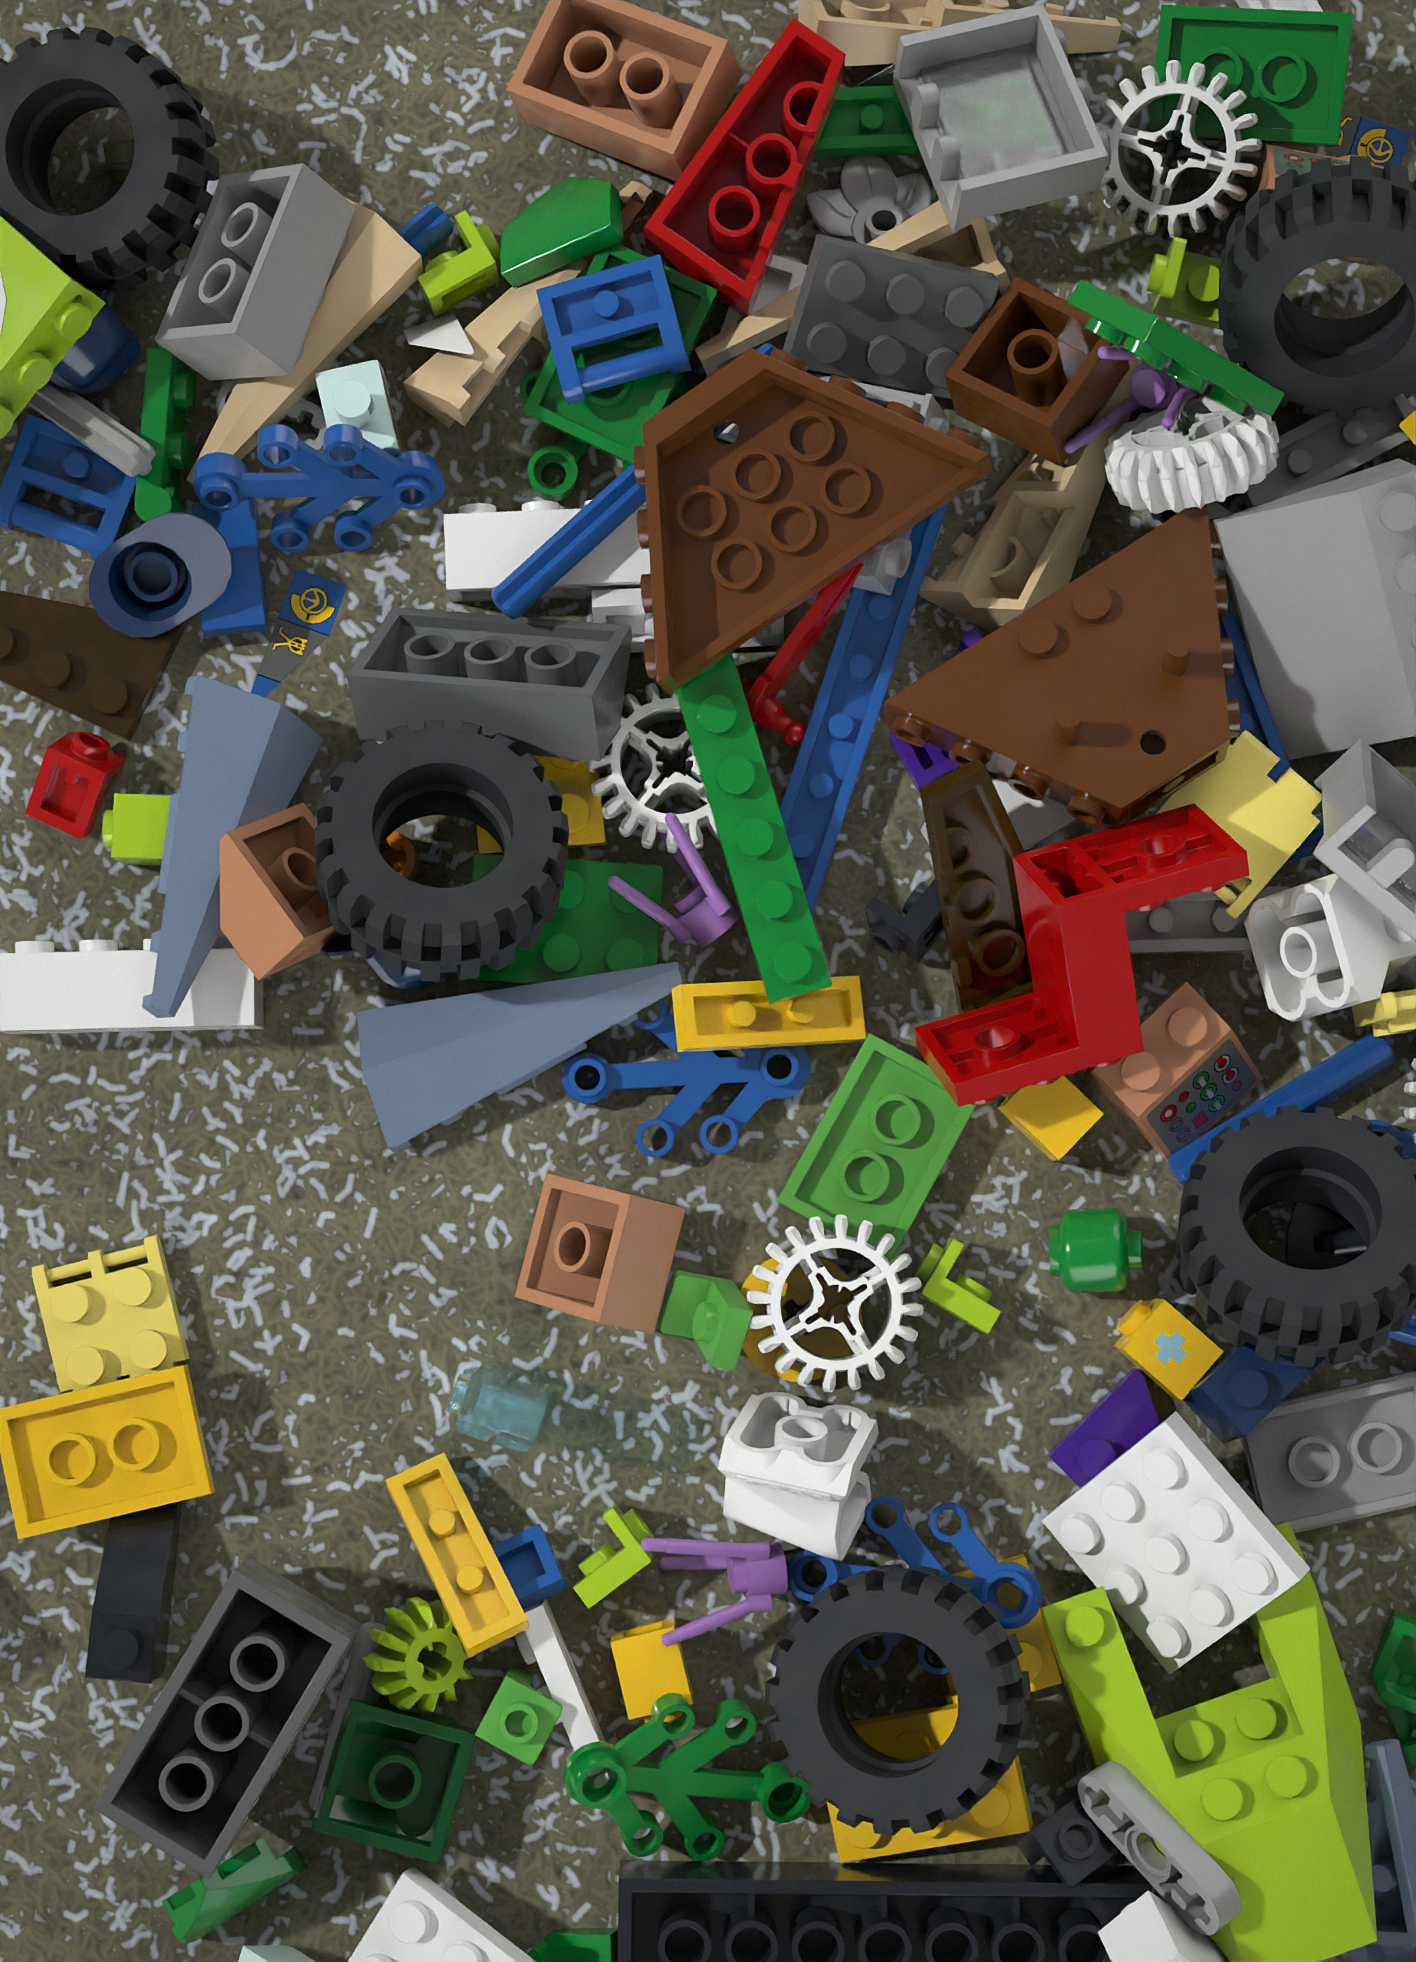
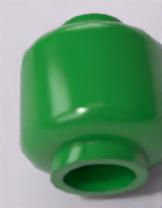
[1049,1208,1143,1293]

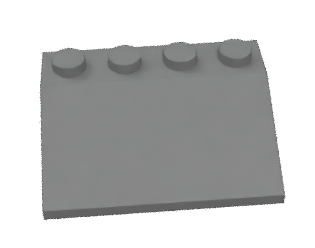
[1213,458,1416,760]

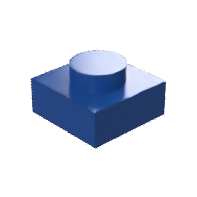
[492,1523,569,1610]

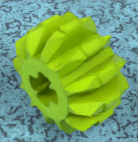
[362,1597,474,1712]

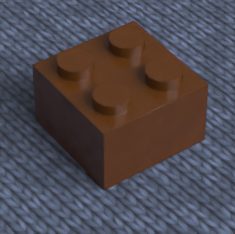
[944,277,1130,466]

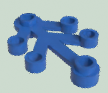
[194,424,445,552]
[562,998,811,1158]
[787,1495,1042,1675]

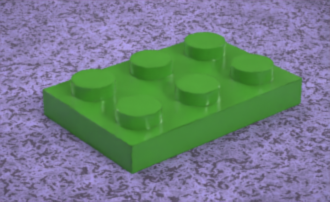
[776,1033,976,1261]

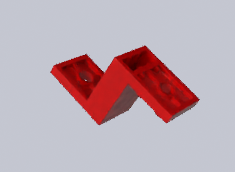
[914,803,1250,1107]

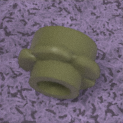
[99,138,135,182]

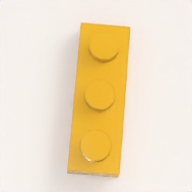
[671,976,866,1053]
[385,1452,529,1658]

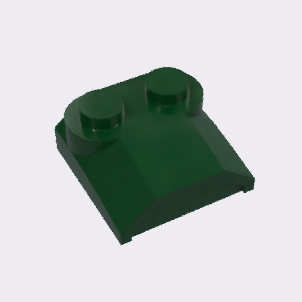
[312,1698,477,1864]

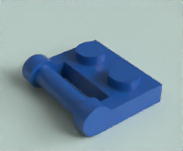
[536,254,691,405]
[0,414,137,561]

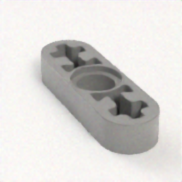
[1078,1761,1241,1935]

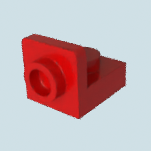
[25,732,126,840]

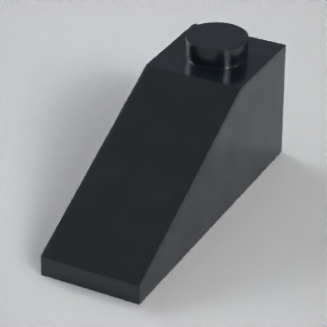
[85,1501,182,1684]

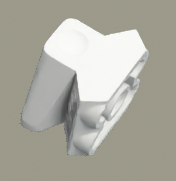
[1244,873,1416,1022]
[718,1392,879,1561]

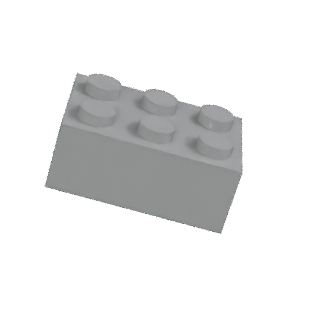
[154,163,356,381]

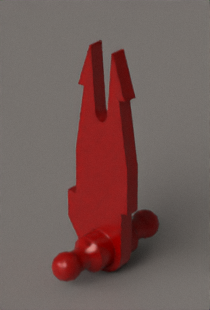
[739,562,864,746]

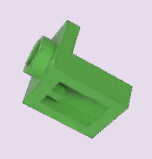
[657,1270,753,1370]
[475,1664,562,1765]

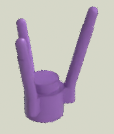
[1064,345,1197,453]
[608,806,740,948]
[641,1538,788,1646]

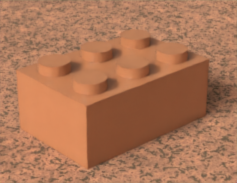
[506,0,742,181]

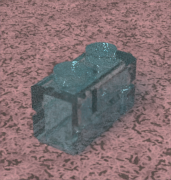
[447,1361,554,1454]

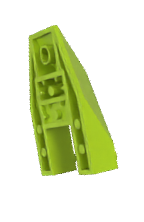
[1041,1522,1377,1962]

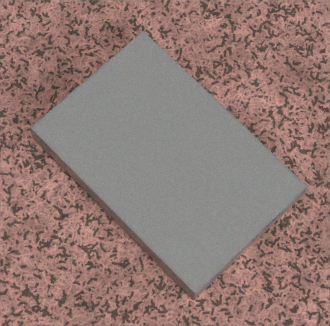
[1239,1370,1416,1533]

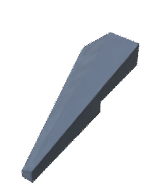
[142,675,324,1018]
[357,962,686,1153]
[1346,1739,1416,1962]

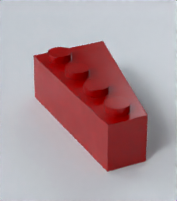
[644,17,846,318]

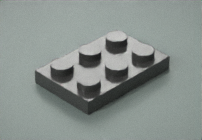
[782,234,1001,399]

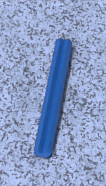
[1168,1031,1395,1187]

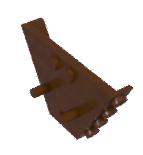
[633,348,993,695]
[884,504,1240,827]

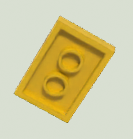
[0,1364,215,1539]
[827,1703,1034,1863]

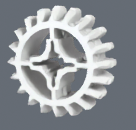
[1095,60,1262,238]
[1104,394,1279,514]
[588,683,719,853]
[747,1215,923,1392]

